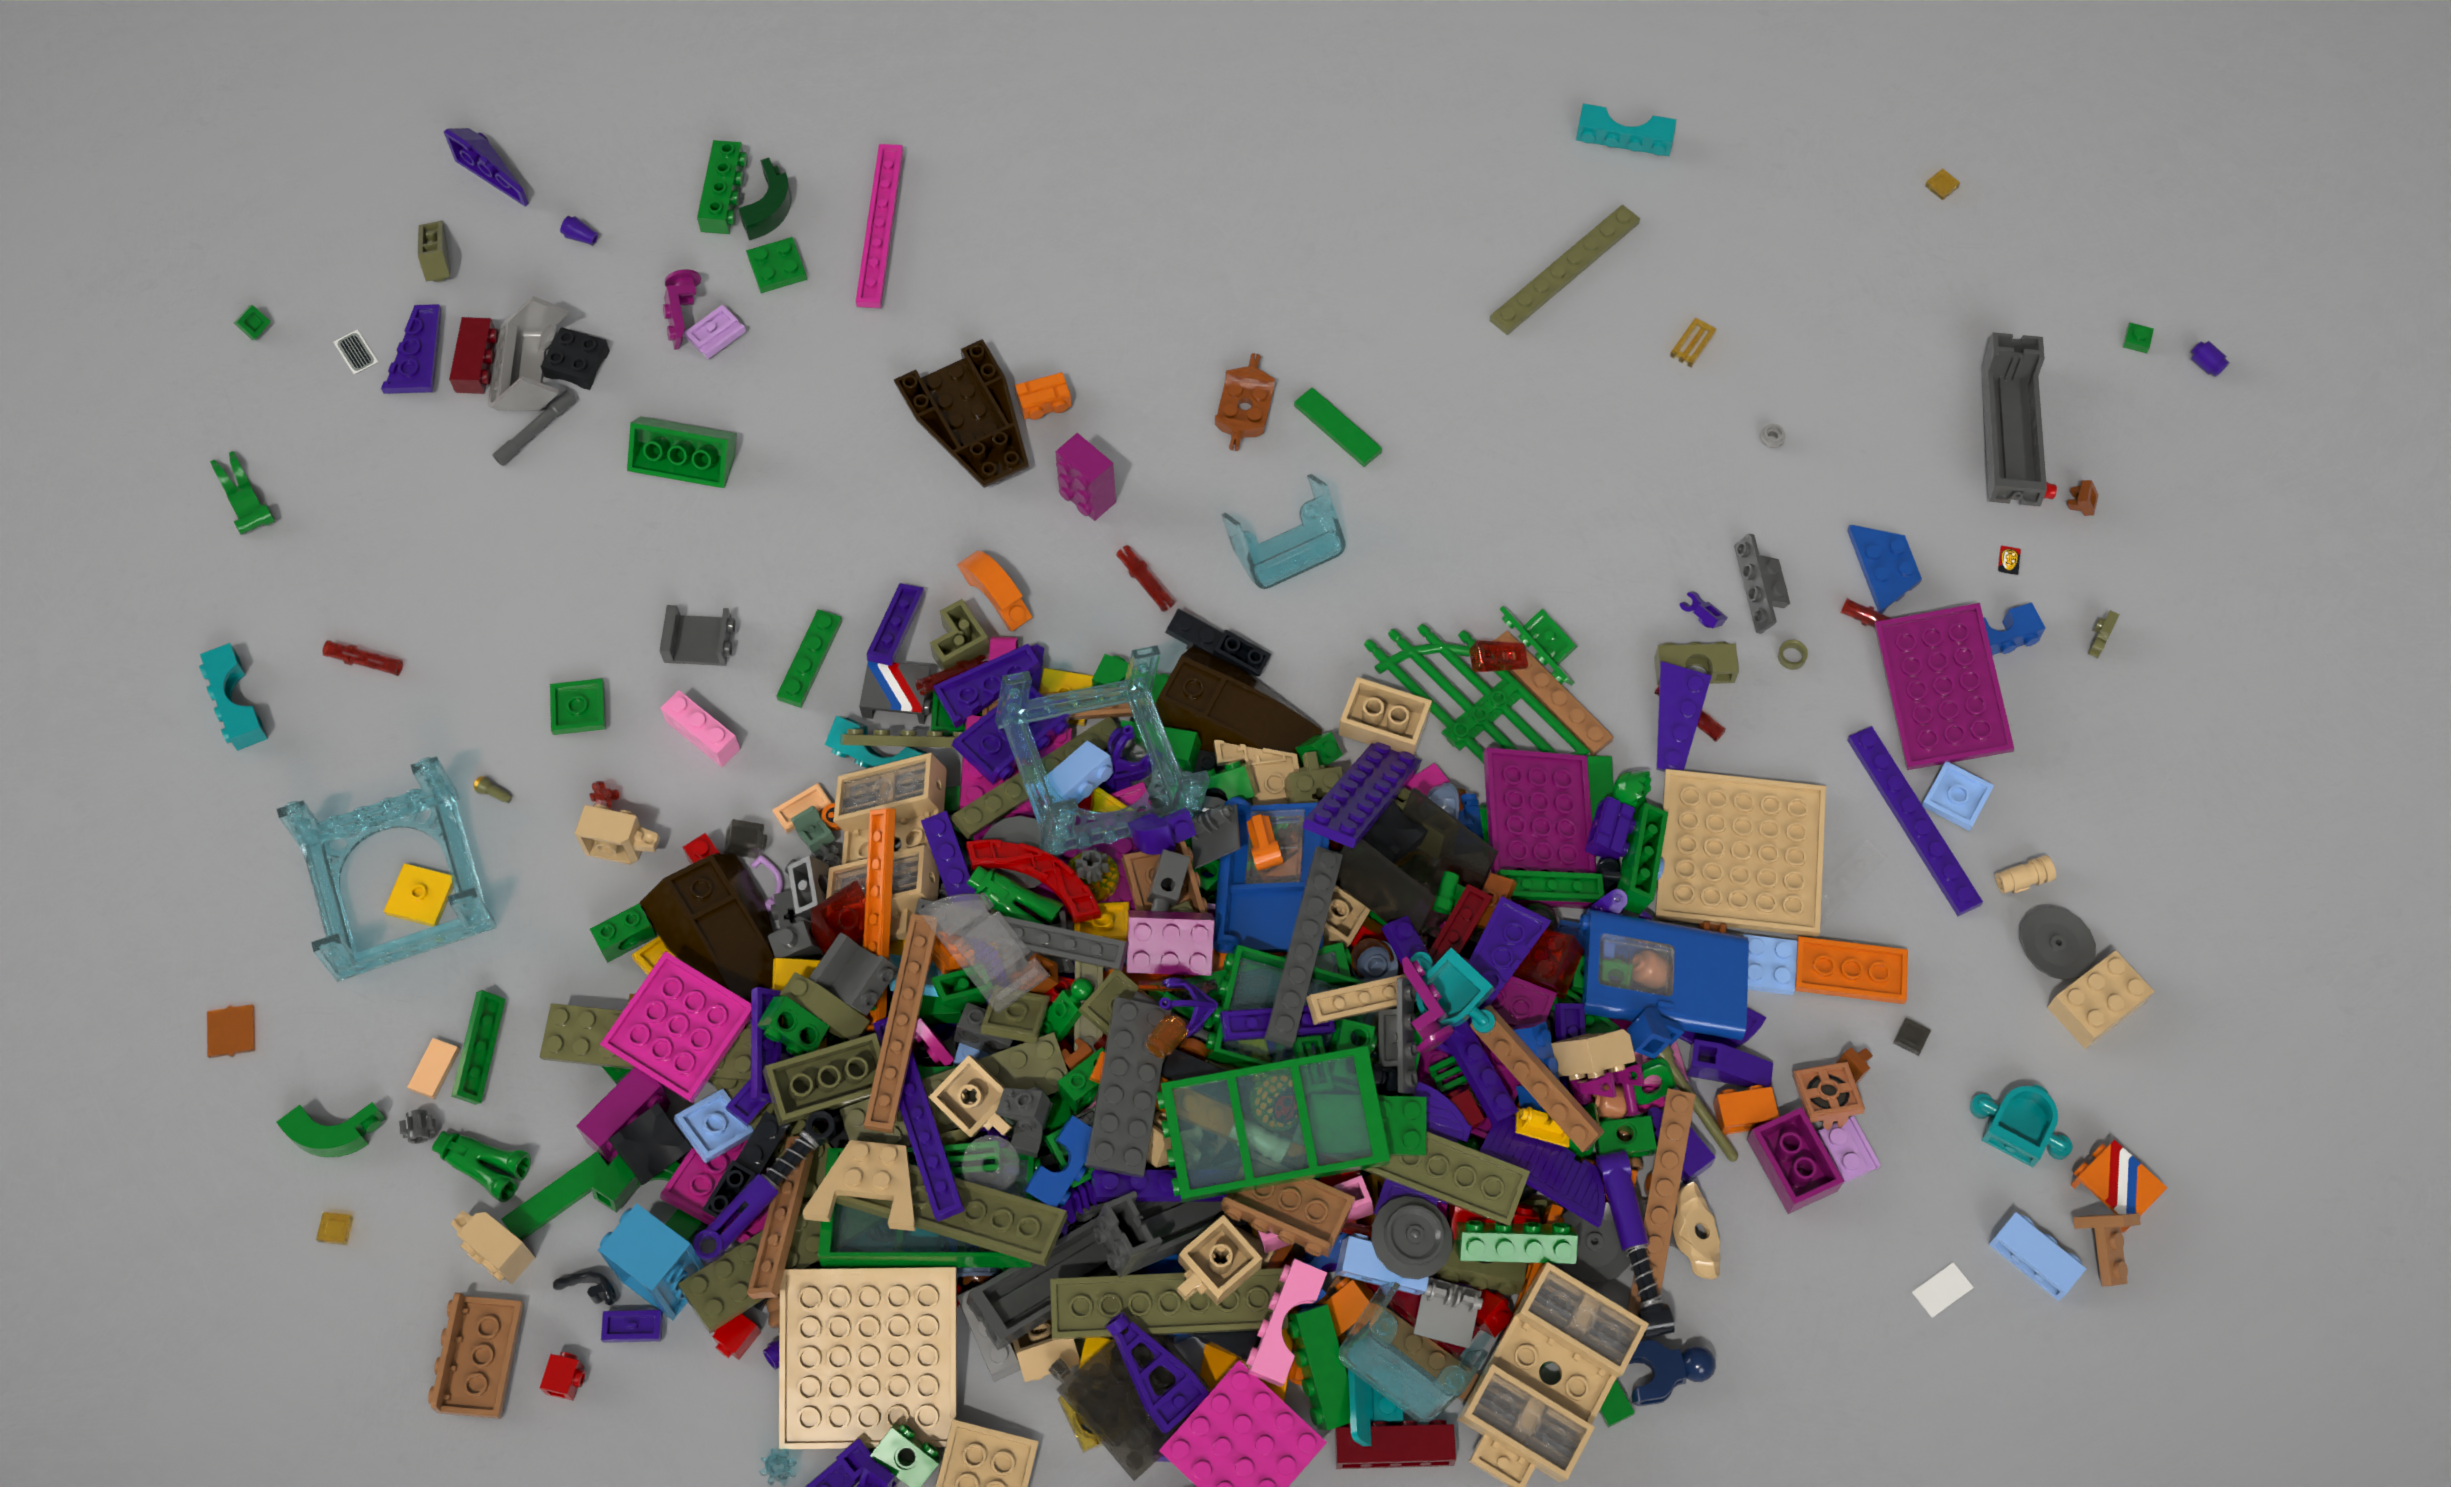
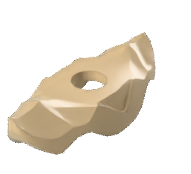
[1673,1182,1720,1279]

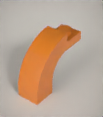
[956,551,1032,631]

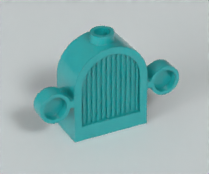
[1410,948,1496,1034]
[1970,1085,2073,1168]

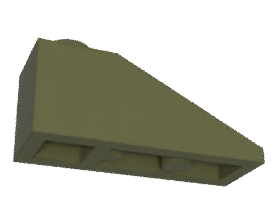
[418,220,450,282]
[779,972,870,1041]

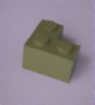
[930,599,990,676]

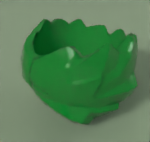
[1613,771,1651,813]

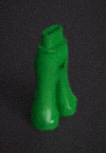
[967,866,1065,925]
[432,1131,531,1202]

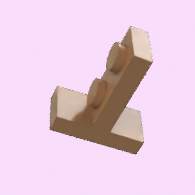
[2073,1213,2141,1286]

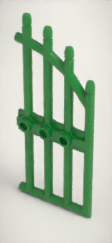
[1364,624,1591,764]

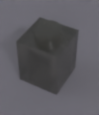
[724,819,767,859]

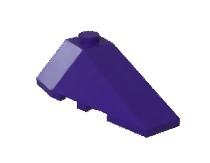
[444,128,529,207]

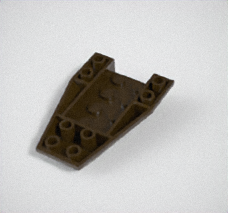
[894,339,1029,488]
[1148,646,1322,769]
[639,854,775,1003]

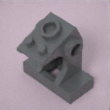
[996,1087,1053,1158]

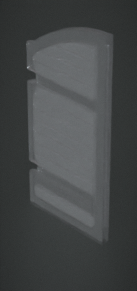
[918,893,1049,1014]

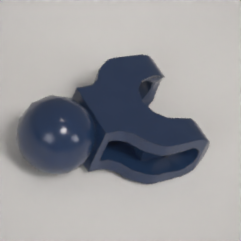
[1629,1340,1716,1406]

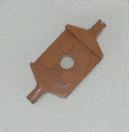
[1215,353,1275,451]

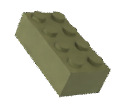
[763,1033,881,1126]

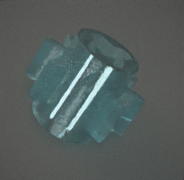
[759,1448,797,1487]

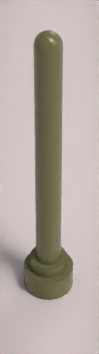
[1651,1045,1738,1162]

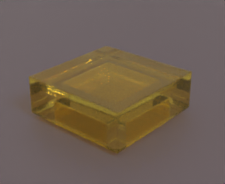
[1925,168,1960,201]
[316,1212,353,1245]

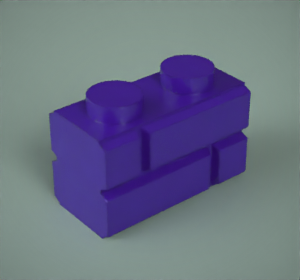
[1585,797,1636,860]

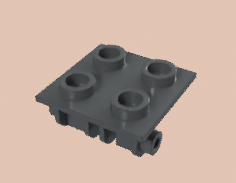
[1191,804,1241,869]

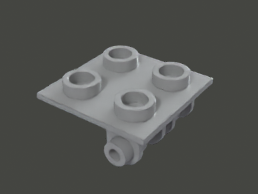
[1413,1277,1483,1349]

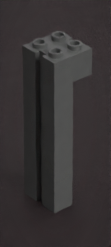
[1981,332,2047,506]
[1093,1154,1293,1278]
[967,1216,1118,1350]

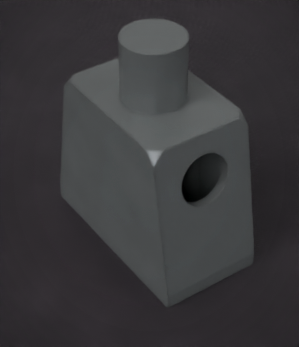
[1146,849,1190,912]
[768,920,829,960]

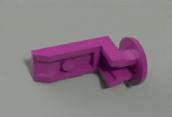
[663,269,701,350]
[1402,956,1454,1053]

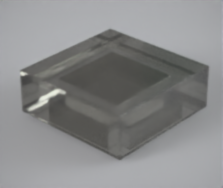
[1893,1018,1931,1056]

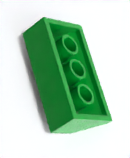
[627,416,737,488]

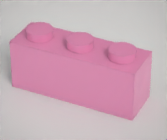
[660,690,740,767]

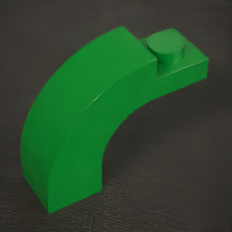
[276,1102,386,1158]

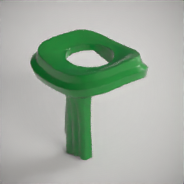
[1625,1058,1675,1105]

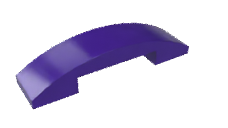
[806,1438,877,1487]

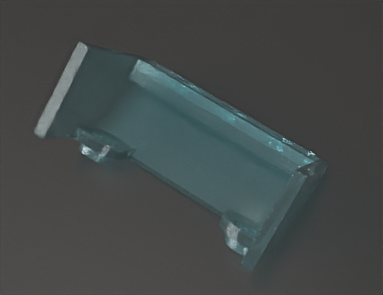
[1221,474,1346,589]
[1339,1282,1488,1422]

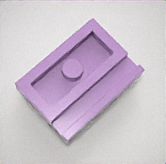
[684,305,746,360]
[1817,1116,1881,1184]

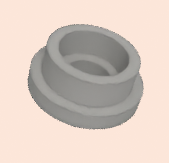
[1760,424,1786,448]

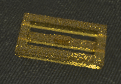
[1670,318,1716,368]

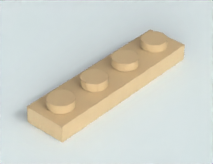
[1306,974,1416,1025]

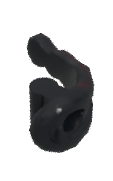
[1595,857,1620,896]
[553,1271,616,1305]

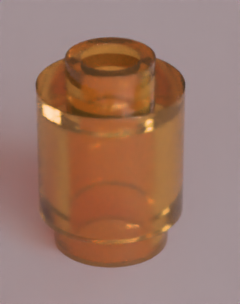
[1146,1015,1187,1058]

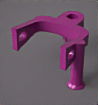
[1568,1063,1645,1116]

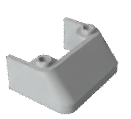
[488,296,568,411]

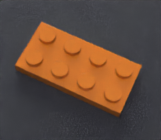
[1795,936,1908,1004]

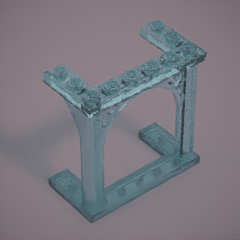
[995,645,1210,855]
[277,756,497,982]

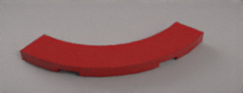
[966,839,1101,924]

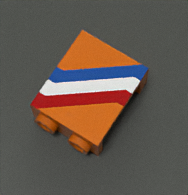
[2071,1140,2168,1233]

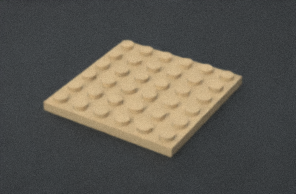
[1655,769,1826,937]
[779,1267,957,1449]

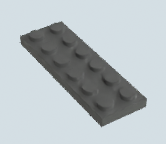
[1085,997,1172,1178]

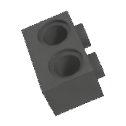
[954,1003,1014,1055]

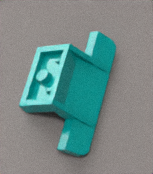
[1347,1330,1404,1447]

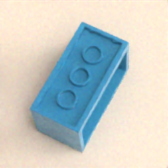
[598,1203,705,1321]

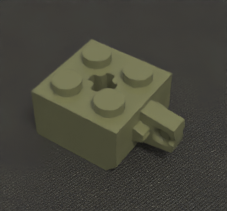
[1285,751,1343,832]

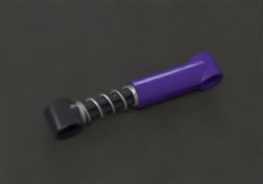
[693,1111,836,1263]
[1596,1150,1675,1339]

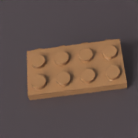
[1122,840,1208,913]
[1221,1151,1355,1258]
[428,1292,524,1419]

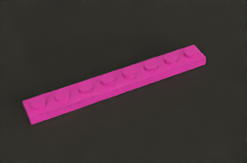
[856,144,903,308]

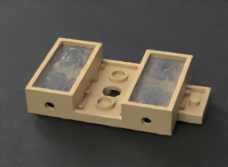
[825,753,947,948]
[1457,1262,1649,1487]

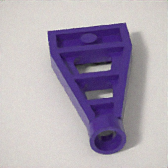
[1105,1312,1209,1433]

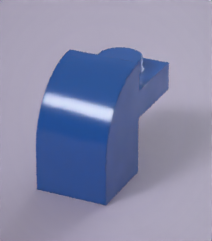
[1627,1007,1684,1059]

